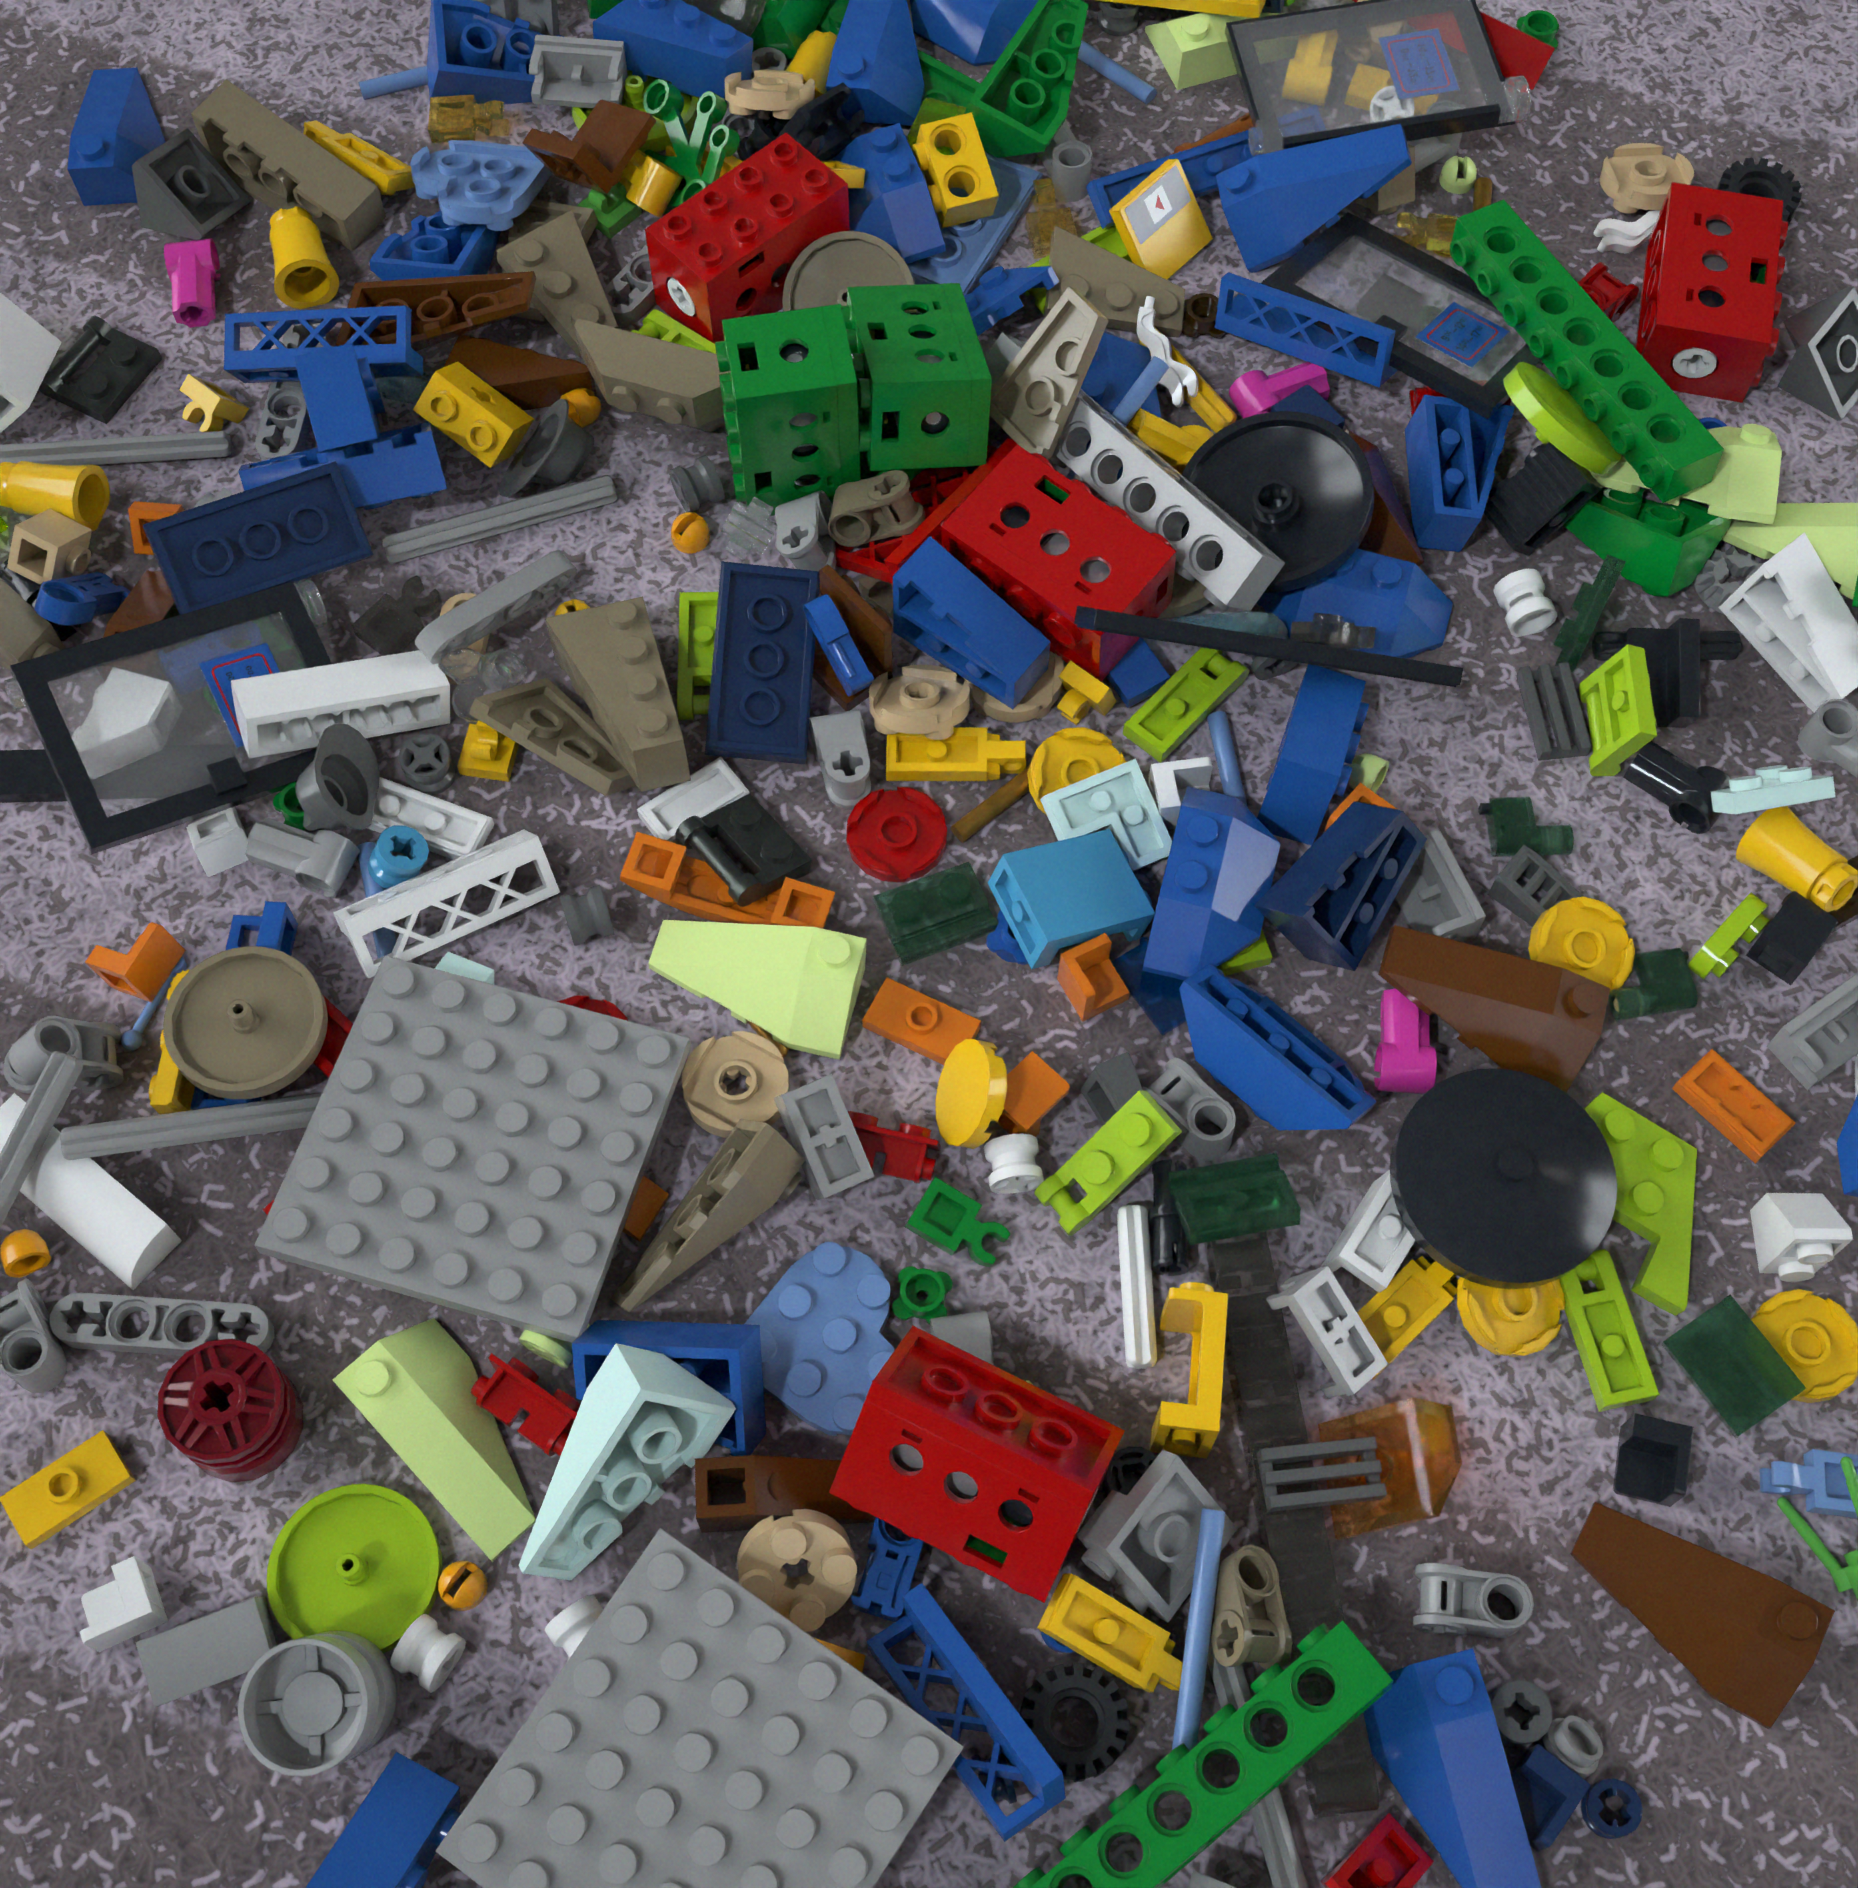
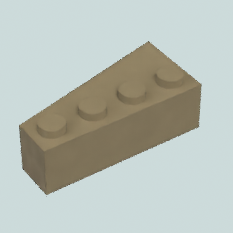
[191,79,386,251]
[545,596,691,792]

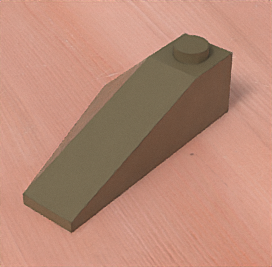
[610,1119,805,1312]

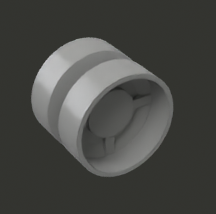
[238,1631,397,1776]

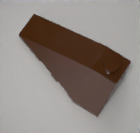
[335,271,536,351]
[1379,925,1610,1093]
[1570,1502,1835,1729]

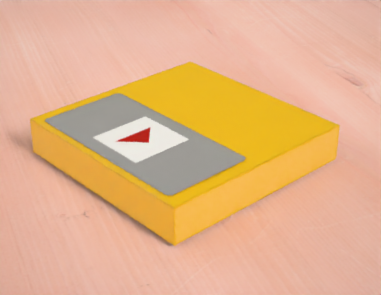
[1109,159,1213,280]

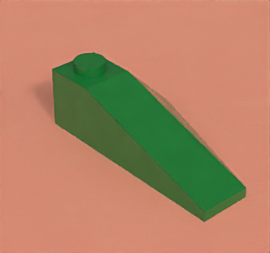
[965,0,1089,158]
[1563,488,1732,597]

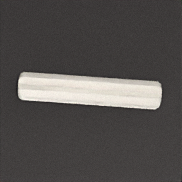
[1117,1205,1157,1369]

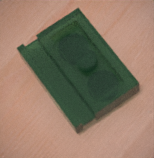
[1554,554,1626,673]
[873,862,998,966]
[1168,1153,1301,1245]
[1661,1294,1806,1439]

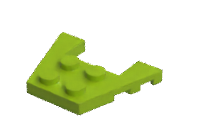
[1583,1092,1697,1316]

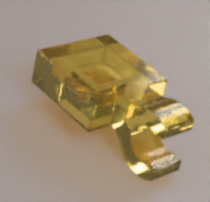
[428,95,509,143]
[1025,178,1077,259]
[1393,212,1458,257]

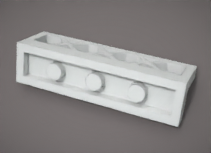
[333,829,560,978]

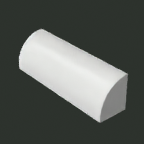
[231,650,450,759]
[0,1093,182,1290]

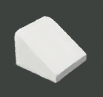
[186,807,248,877]

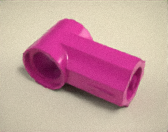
[164,238,220,328]
[1229,362,1330,419]
[1374,988,1437,1094]

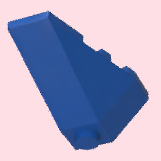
[427,0,564,108]
[826,0,925,126]
[67,67,166,206]
[1216,123,1412,273]
[369,207,501,281]
[1358,1648,1541,1888]

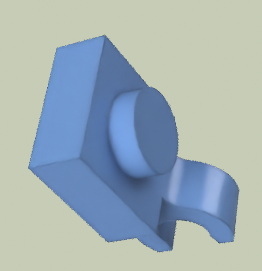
[1759,1449,1858,1518]

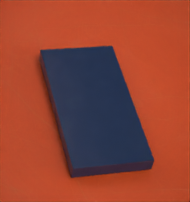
[143,461,374,615]
[705,561,820,764]

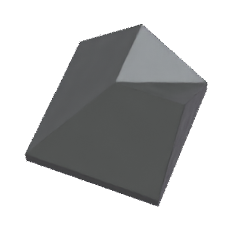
[132,128,251,240]
[1777,287,1858,421]

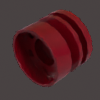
[157,1338,304,1482]

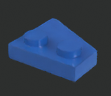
[964,266,1060,336]

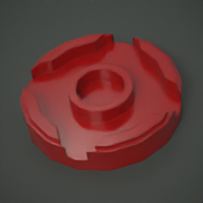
[846,787,947,883]

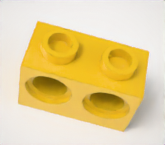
[912,112,999,228]

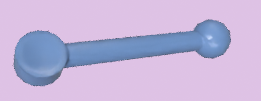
[121,956,187,1051]

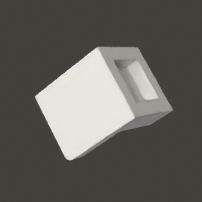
[1147,757,1213,830]
[80,1556,168,1652]

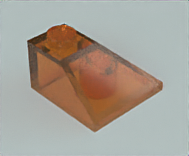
[1318,1397,1462,1540]

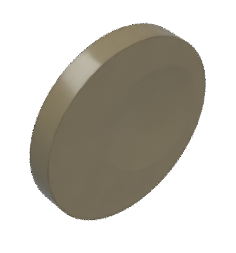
[782,231,915,311]
[163,946,328,1099]

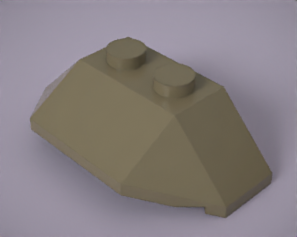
[574,318,728,433]

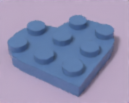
[410,140,552,231]
[745,1242,894,1436]

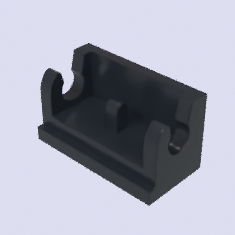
[776,82,864,161]

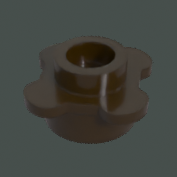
[1182,293,1225,338]

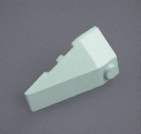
[519,1343,736,1580]

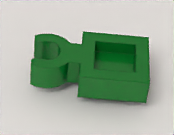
[904,1177,1010,1267]

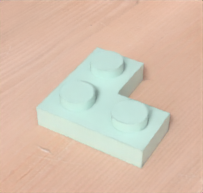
[1040,759,1172,872]
[1710,765,1835,815]

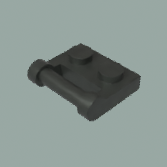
[38,315,162,424]
[675,794,812,907]

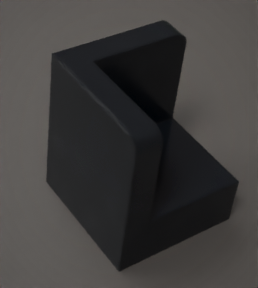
[1746,891,1838,986]
[1613,1413,1693,1507]

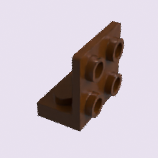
[522,99,656,194]
[813,564,894,711]

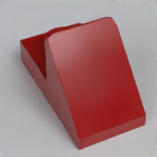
[1320,1813,1434,1888]

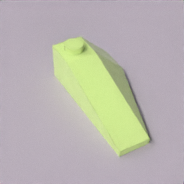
[1145,12,1299,90]
[1588,424,1782,525]
[1721,503,1858,600]
[648,920,867,1060]
[333,1318,536,1562]

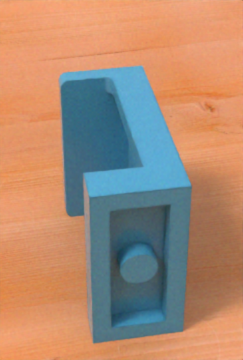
[988,829,1155,969]

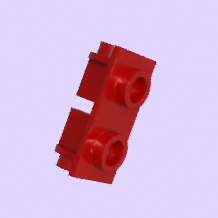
[848,1111,941,1184]
[471,1353,581,1457]

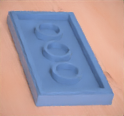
[907,152,1043,295]

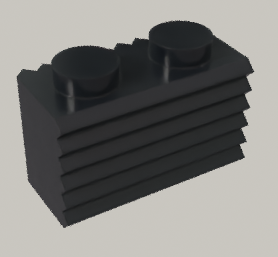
[1484,442,1603,556]

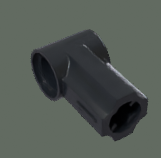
[1623,741,1731,834]

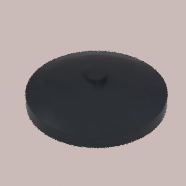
[1181,411,1374,593]
[1390,1068,1617,1289]

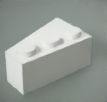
[1718,532,1858,713]

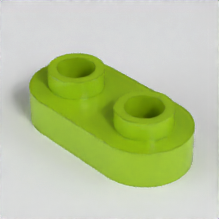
[1686,892,1770,980]

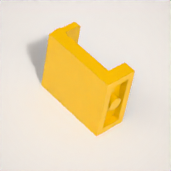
[1150,1282,1228,1459]

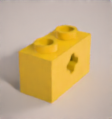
[413,361,534,468]

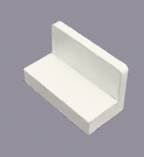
[1320,1170,1415,1293]

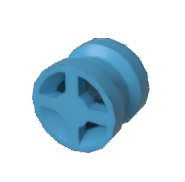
[367,825,429,889]

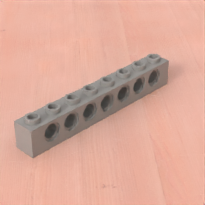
[985,332,1285,612]

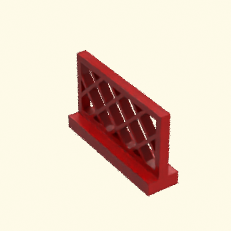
[835,438,1017,584]

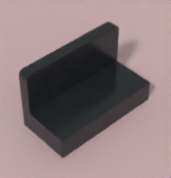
[1624,618,1700,728]

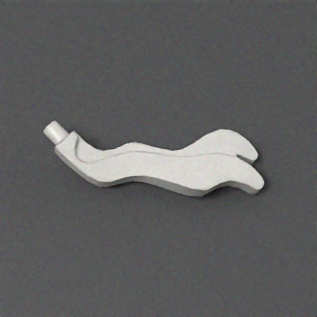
[1593,210,1661,254]
[1136,296,1199,408]

